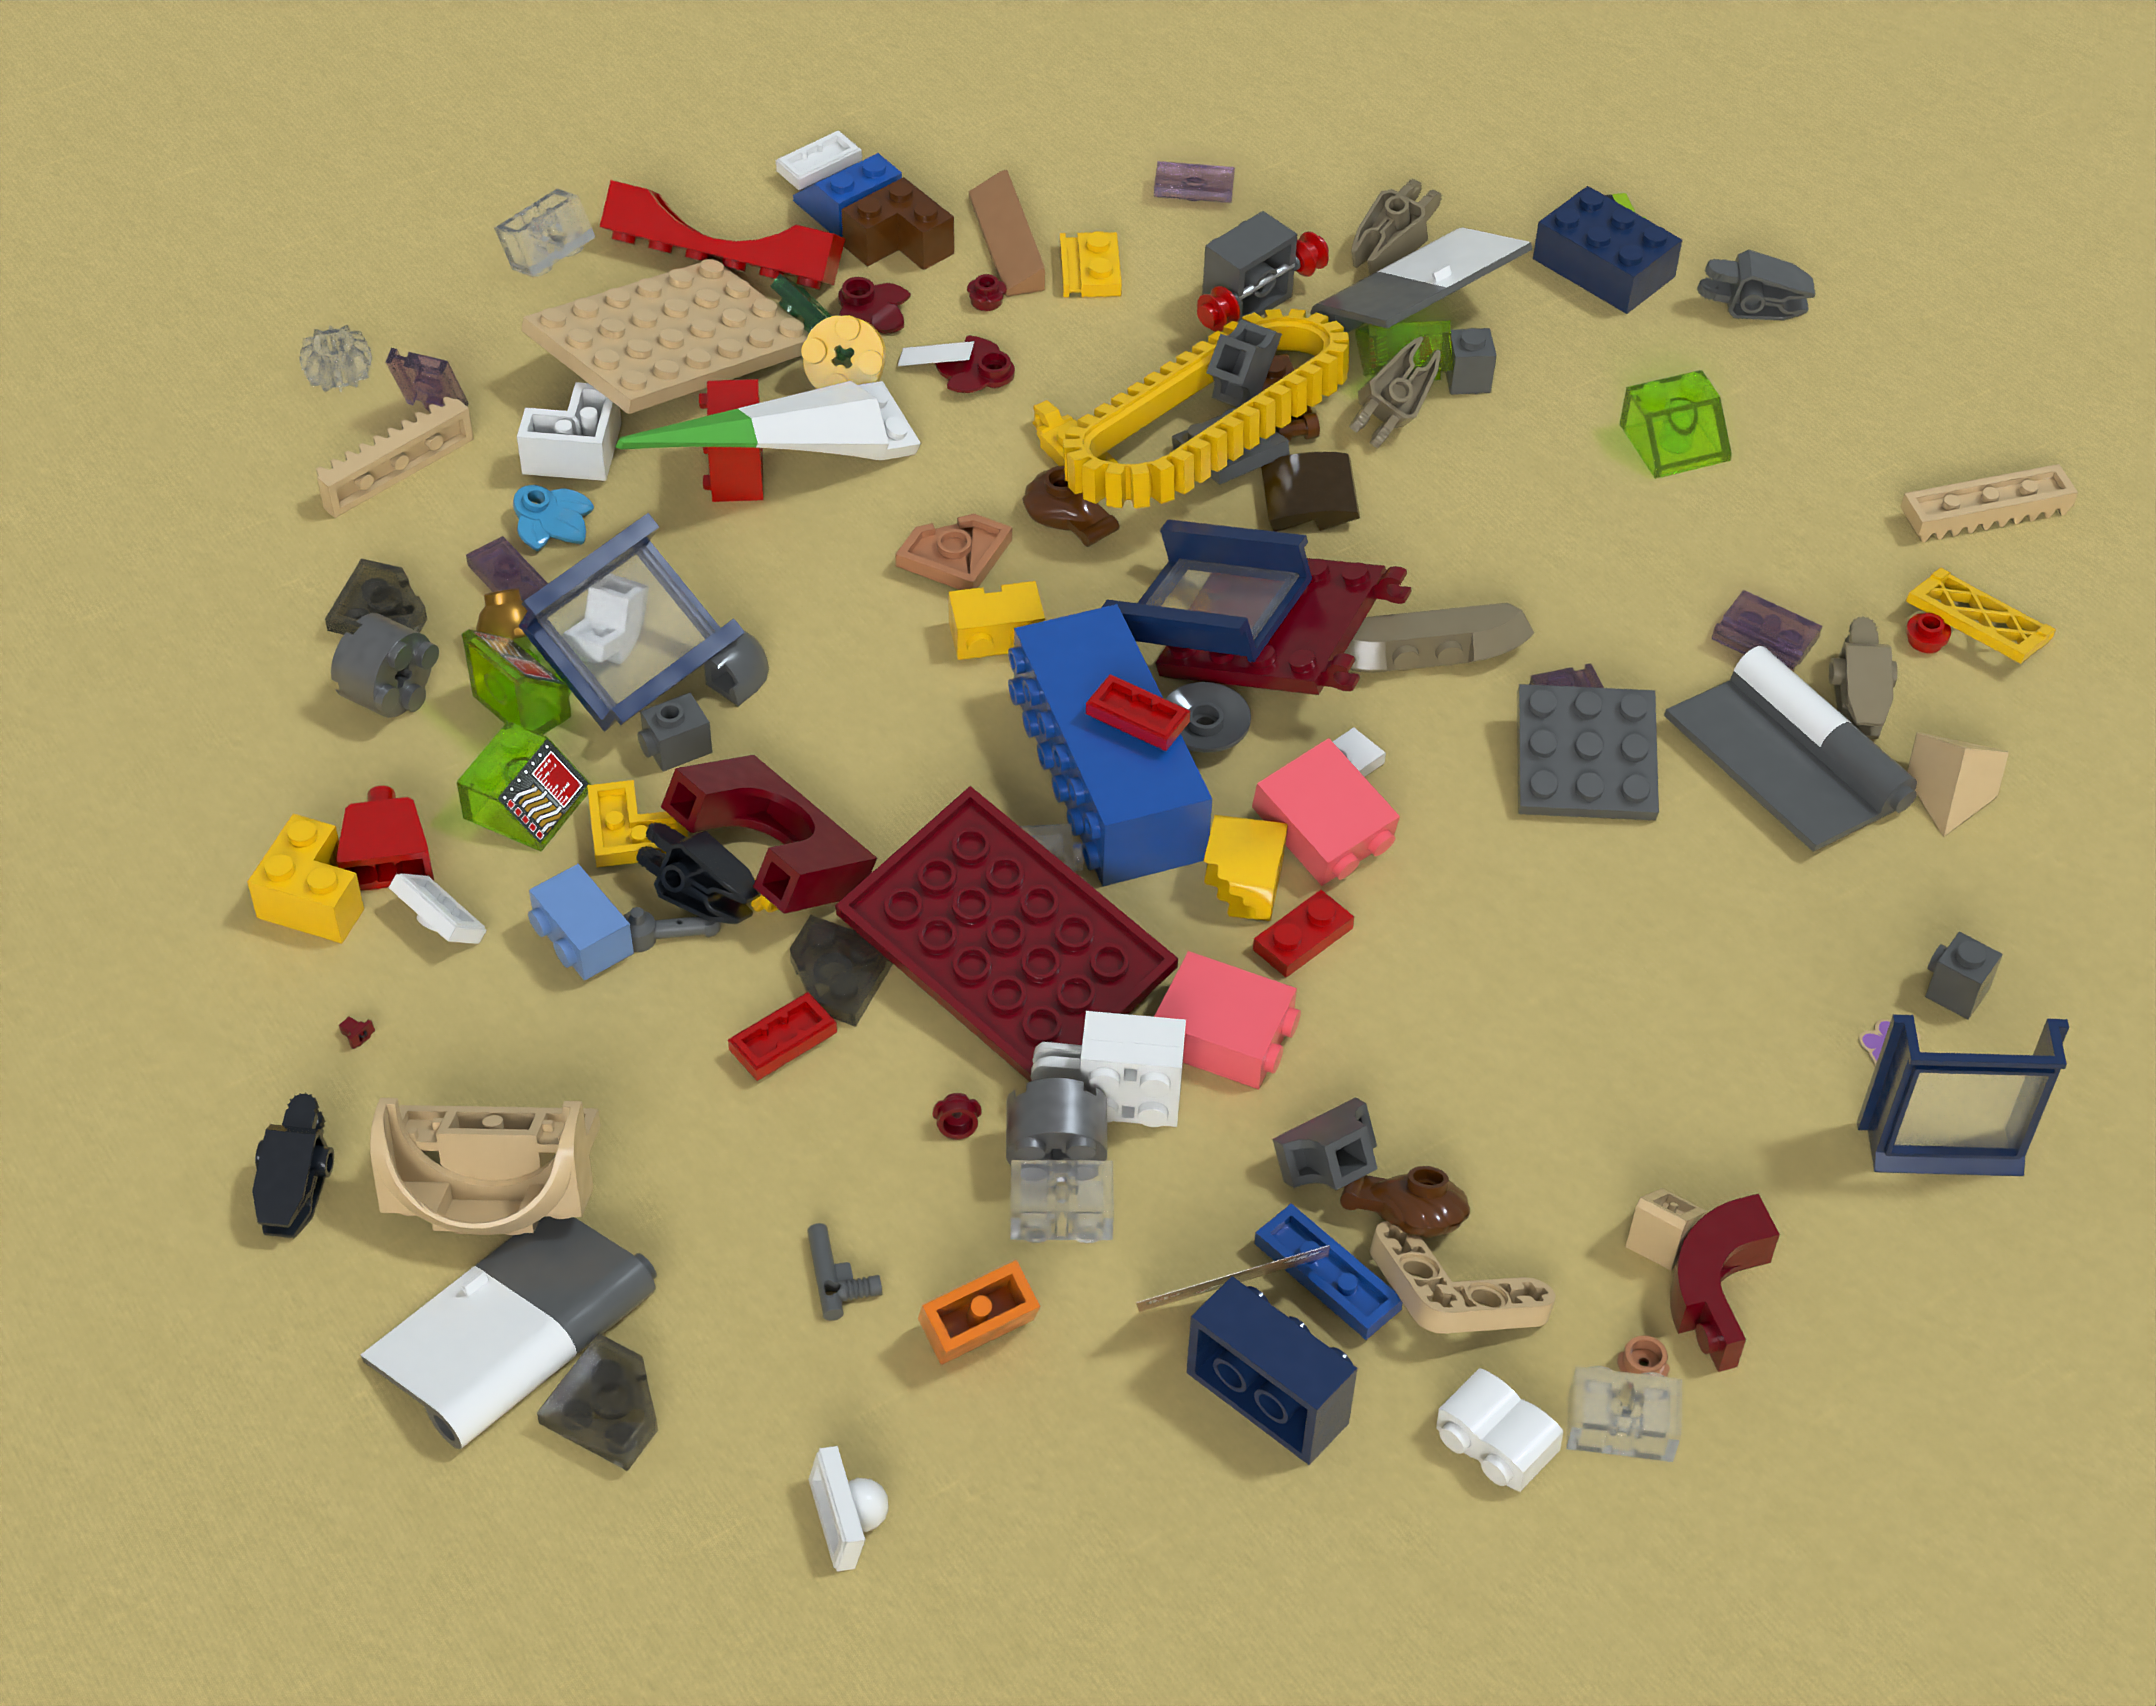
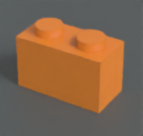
[918,1260,1040,1365]

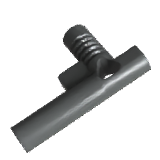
[807,1223,882,1321]

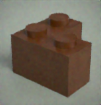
[841,177,954,270]

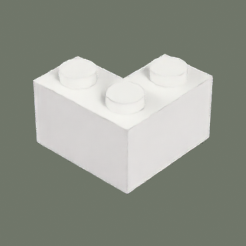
[517,382,622,481]

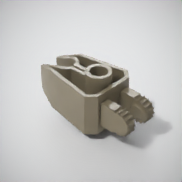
[1351,178,1442,275]
[1349,336,1441,448]
[1829,616,1897,739]

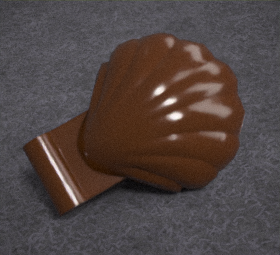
[1023,466,1120,547]
[1340,1166,1471,1238]

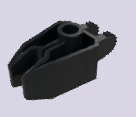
[636,822,761,924]
[252,1092,334,1238]

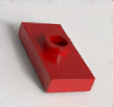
[1086,674,1191,751]
[728,992,837,1081]

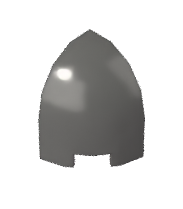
[704,631,769,706]

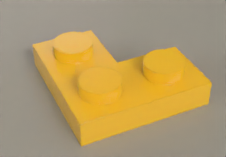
[587,780,688,868]

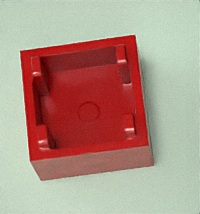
[699,379,763,502]

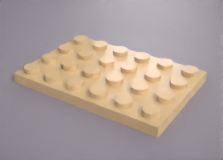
[522,259,811,414]

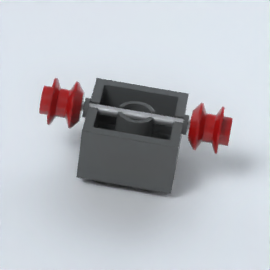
[1197,211,1329,332]

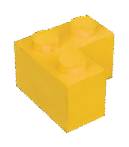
[247,813,364,944]

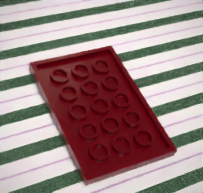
[835,786,1178,1082]

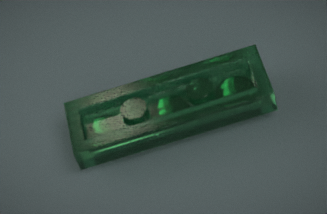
[770,274,855,362]

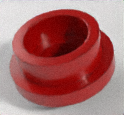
[1906,613,1951,653]

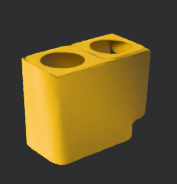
[1204,815,1288,921]

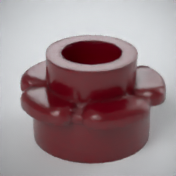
[967,274,1007,311]
[932,1093,982,1139]

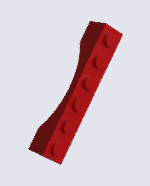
[599,180,845,290]

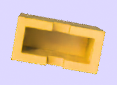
[948,581,1045,660]

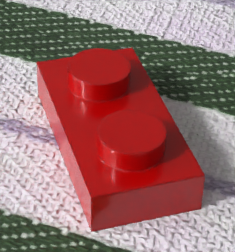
[1253,889,1355,978]

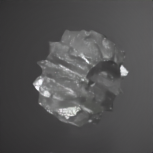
[299,324,372,392]

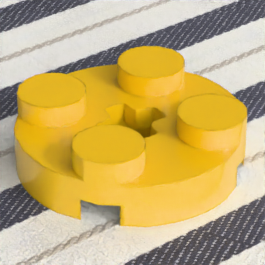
[801,315,886,389]

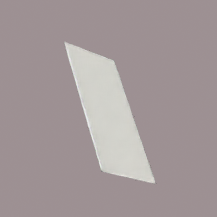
[898,341,974,366]

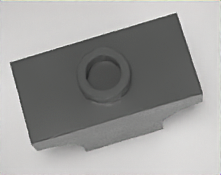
[1206,319,1282,407]
[1272,1097,1378,1190]

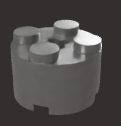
[331,613,439,718]
[1006,1078,1107,1184]

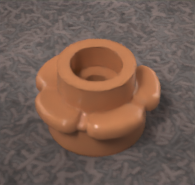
[1617,1336,1670,1386]

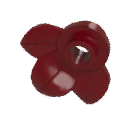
[838,277,911,334]
[935,335,1015,393]

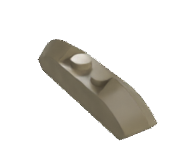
[1345,603,1534,672]

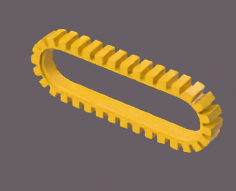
[1063,309,1349,508]

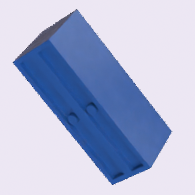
[1008,604,1213,887]

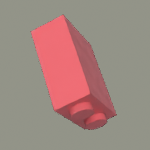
[1252,738,1400,886]
[1154,951,1301,1089]

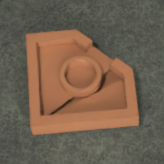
[895,514,1012,590]

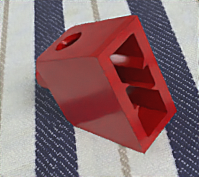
[337,785,434,891]

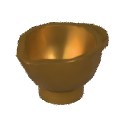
[475,588,527,643]

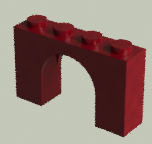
[661,755,877,914]

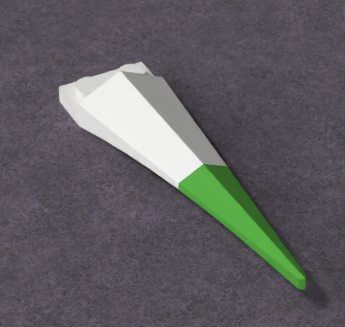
[616,381,921,461]

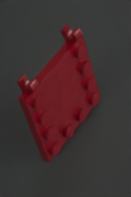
[1155,558,1412,695]

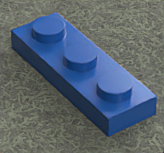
[1254,1204,1403,1340]

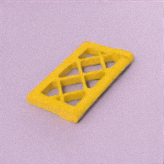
[1906,567,2056,664]

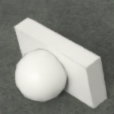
[808,1446,888,1571]

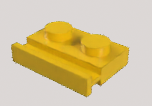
[1059,231,1122,297]

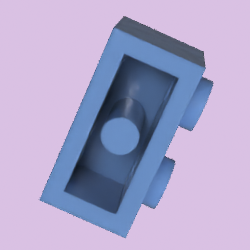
[528,864,634,981]

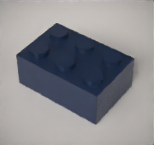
[1533,186,1683,314]
[1186,1276,1358,1465]

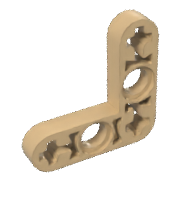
[1370,1221,1556,1334]

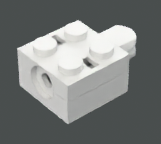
[1031,1011,1186,1127]

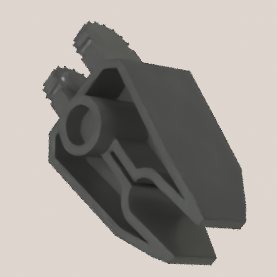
[1697,250,1816,320]

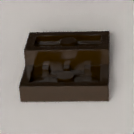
[1261,452,1360,532]

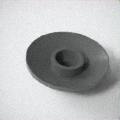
[1166,682,1251,753]

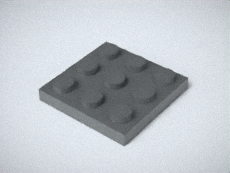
[1517,684,1659,821]

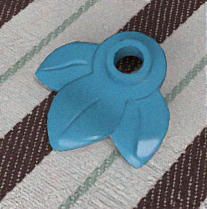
[513,485,594,551]

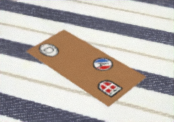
[1136,1245,1330,1312]

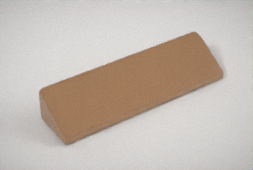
[969,169,1045,296]

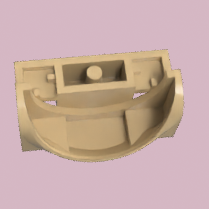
[370,1098,601,1235]

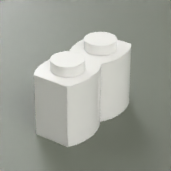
[1436,1368,1564,1492]

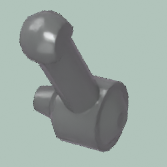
[623,907,721,952]

